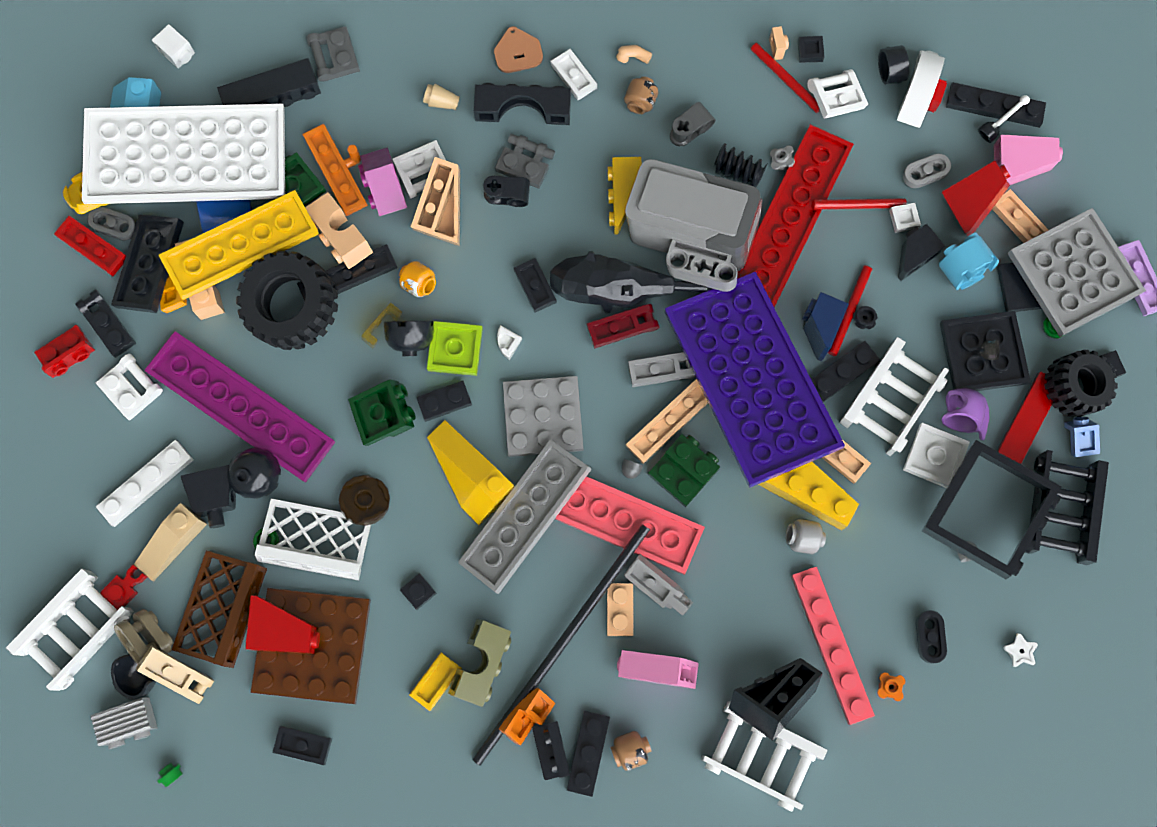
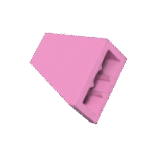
[994,135,1063,185]
[617,650,699,689]

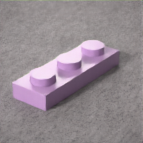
[1118,240,1157,316]

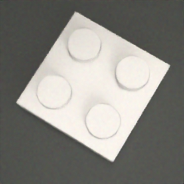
[903,423,970,488]

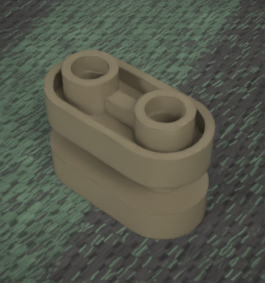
[114,609,173,665]

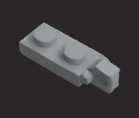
[624,554,693,615]

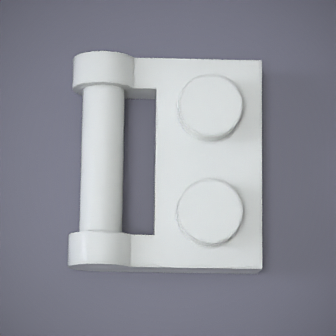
[808,69,868,119]
[392,140,446,199]
[96,354,163,420]

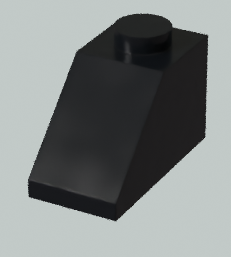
[898,224,945,281]

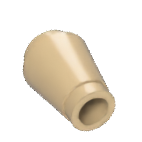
[423,84,460,110]

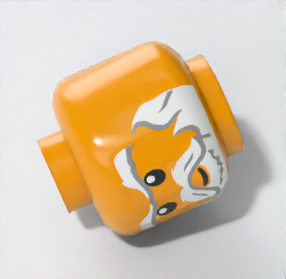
[399,261,436,297]

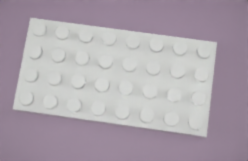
[82,104,285,204]

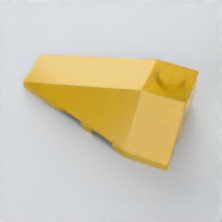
[427,420,514,525]

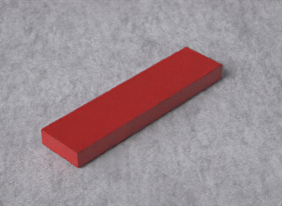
[997,371,1053,464]

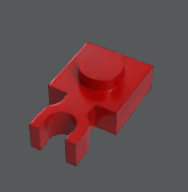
[100,564,147,610]

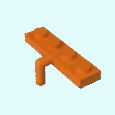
[303,124,368,216]

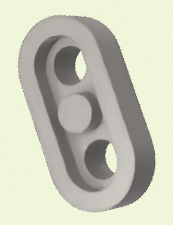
[903,154,951,188]

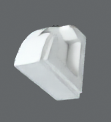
[497,325,522,360]

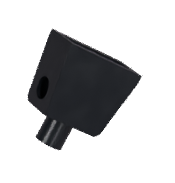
[181,465,236,528]

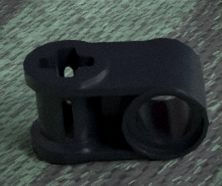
[483,175,530,207]

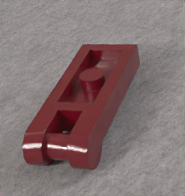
[587,304,660,349]

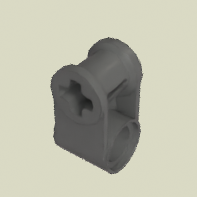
[670,102,716,147]

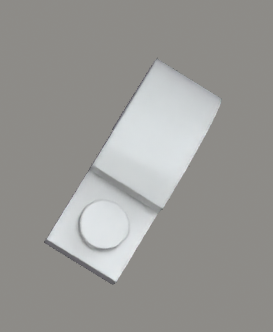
[897,50,945,128]

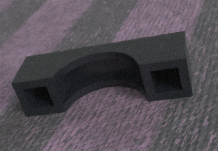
[473,83,571,125]

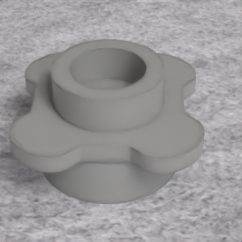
[770,146,795,170]

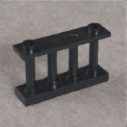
[1029,450,1109,565]

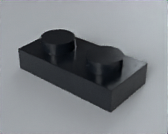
[513,258,557,313]
[416,380,472,422]
[272,726,333,765]

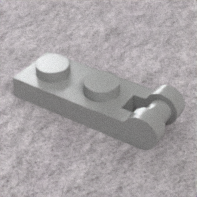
[628,352,696,387]

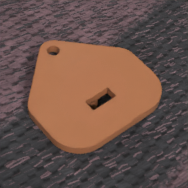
[494,26,543,73]

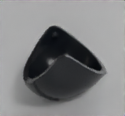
[111,654,157,700]

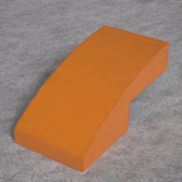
[499,688,555,746]

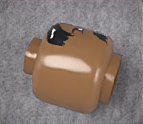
[624,76,659,114]
[610,731,652,771]

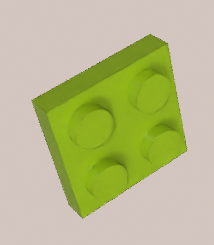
[427,321,483,376]

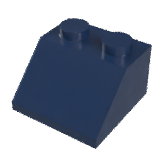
[802,292,849,362]

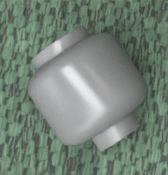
[785,519,826,554]

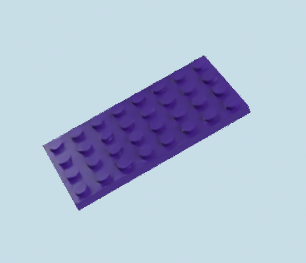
[665,272,845,488]

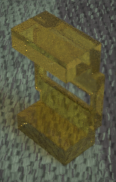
[361,303,402,349]

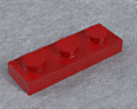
[54,216,126,277]

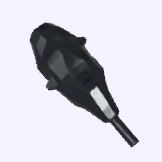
[550,251,707,313]

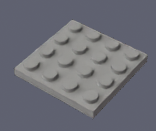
[1008,208,1146,337]

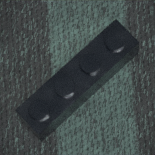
[217,58,321,107]

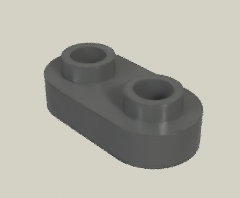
[88,207,136,241]

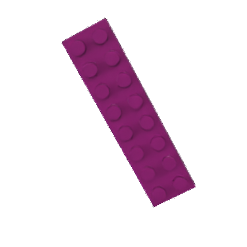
[144,331,335,483]

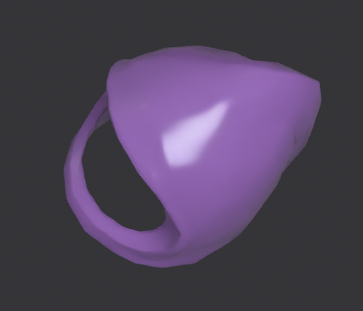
[942,388,989,440]

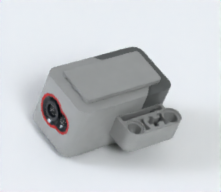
[625,159,762,292]

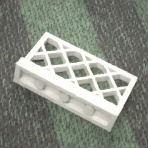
[255,499,371,581]

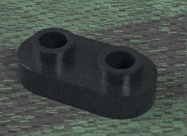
[916,610,947,664]

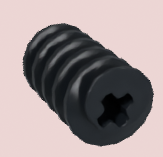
[714,143,768,187]

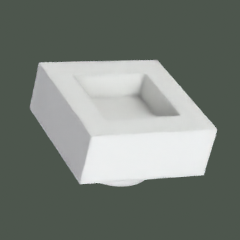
[889,203,921,233]

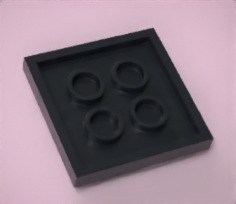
[940,311,1031,391]

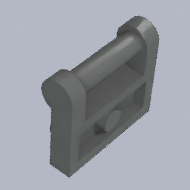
[306,26,360,82]

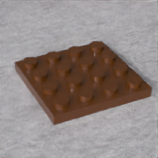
[250,588,371,704]

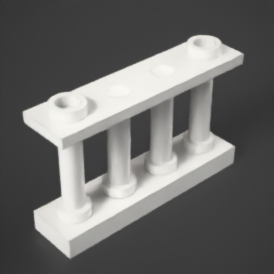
[839,337,949,456]
[6,569,134,691]
[701,701,827,812]

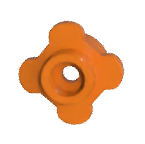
[877,672,906,701]

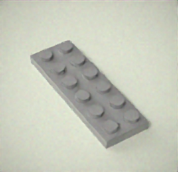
[458,439,591,594]

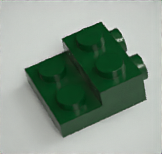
[271,152,326,207]
[348,379,416,446]
[648,434,720,507]

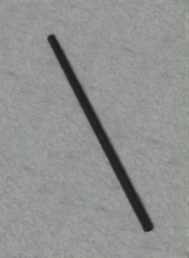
[472,524,650,766]

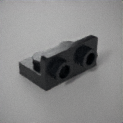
[533,721,570,780]

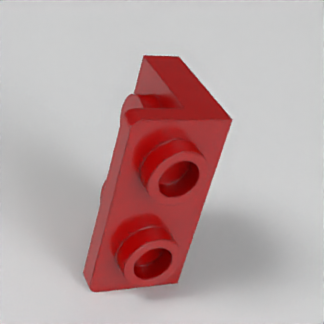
[34,325,95,378]

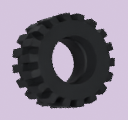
[1044,350,1118,417]

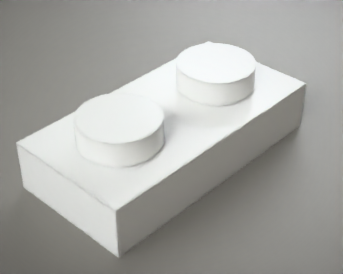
[551,49,597,100]

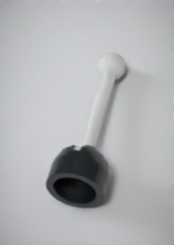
[978,95,1030,143]

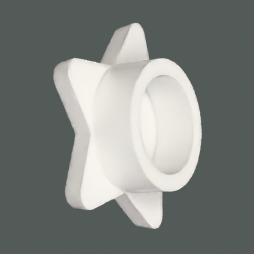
[1003,633,1038,667]

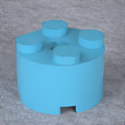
[938,233,999,290]

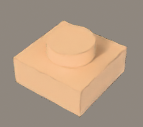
[769,26,789,60]

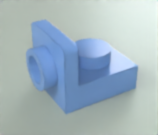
[1064,417,1100,457]

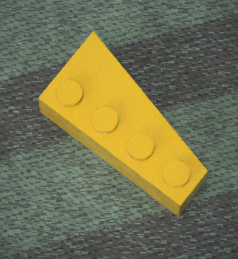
[758,462,859,531]

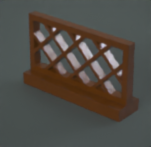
[172,551,267,668]

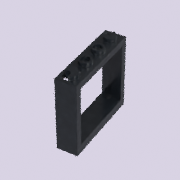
[922,440,1061,580]

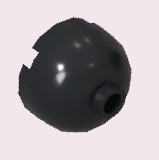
[384,321,434,356]
[227,448,281,499]

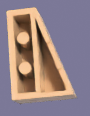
[411,157,460,246]

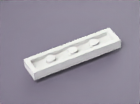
[96,440,194,527]

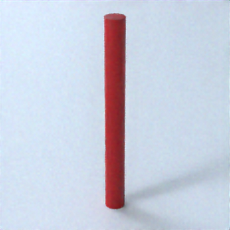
[750,43,820,113]
[812,198,907,210]
[828,265,872,356]

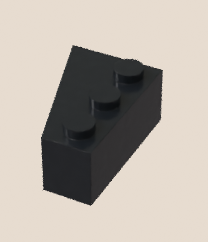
[728,658,823,741]

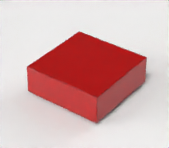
[927,79,947,113]

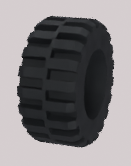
[236,251,338,350]

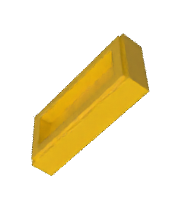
[409,652,462,711]

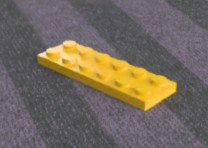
[159,190,319,300]

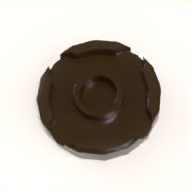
[338,475,390,526]

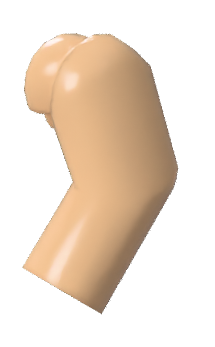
[616,45,652,64]

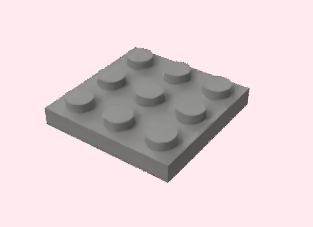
[503,376,584,457]

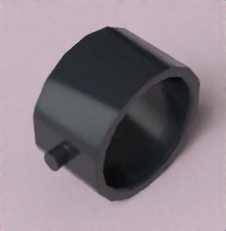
[878,45,909,85]

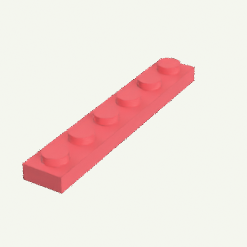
[791,566,875,725]

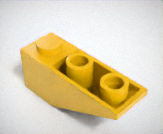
[607,157,642,235]

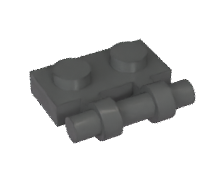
[495,133,555,189]

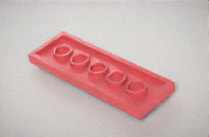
[555,476,705,575]

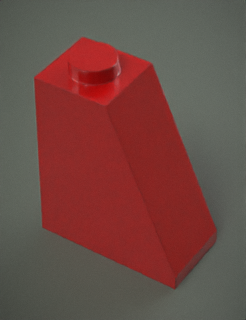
[942,161,1011,236]
[245,596,320,654]

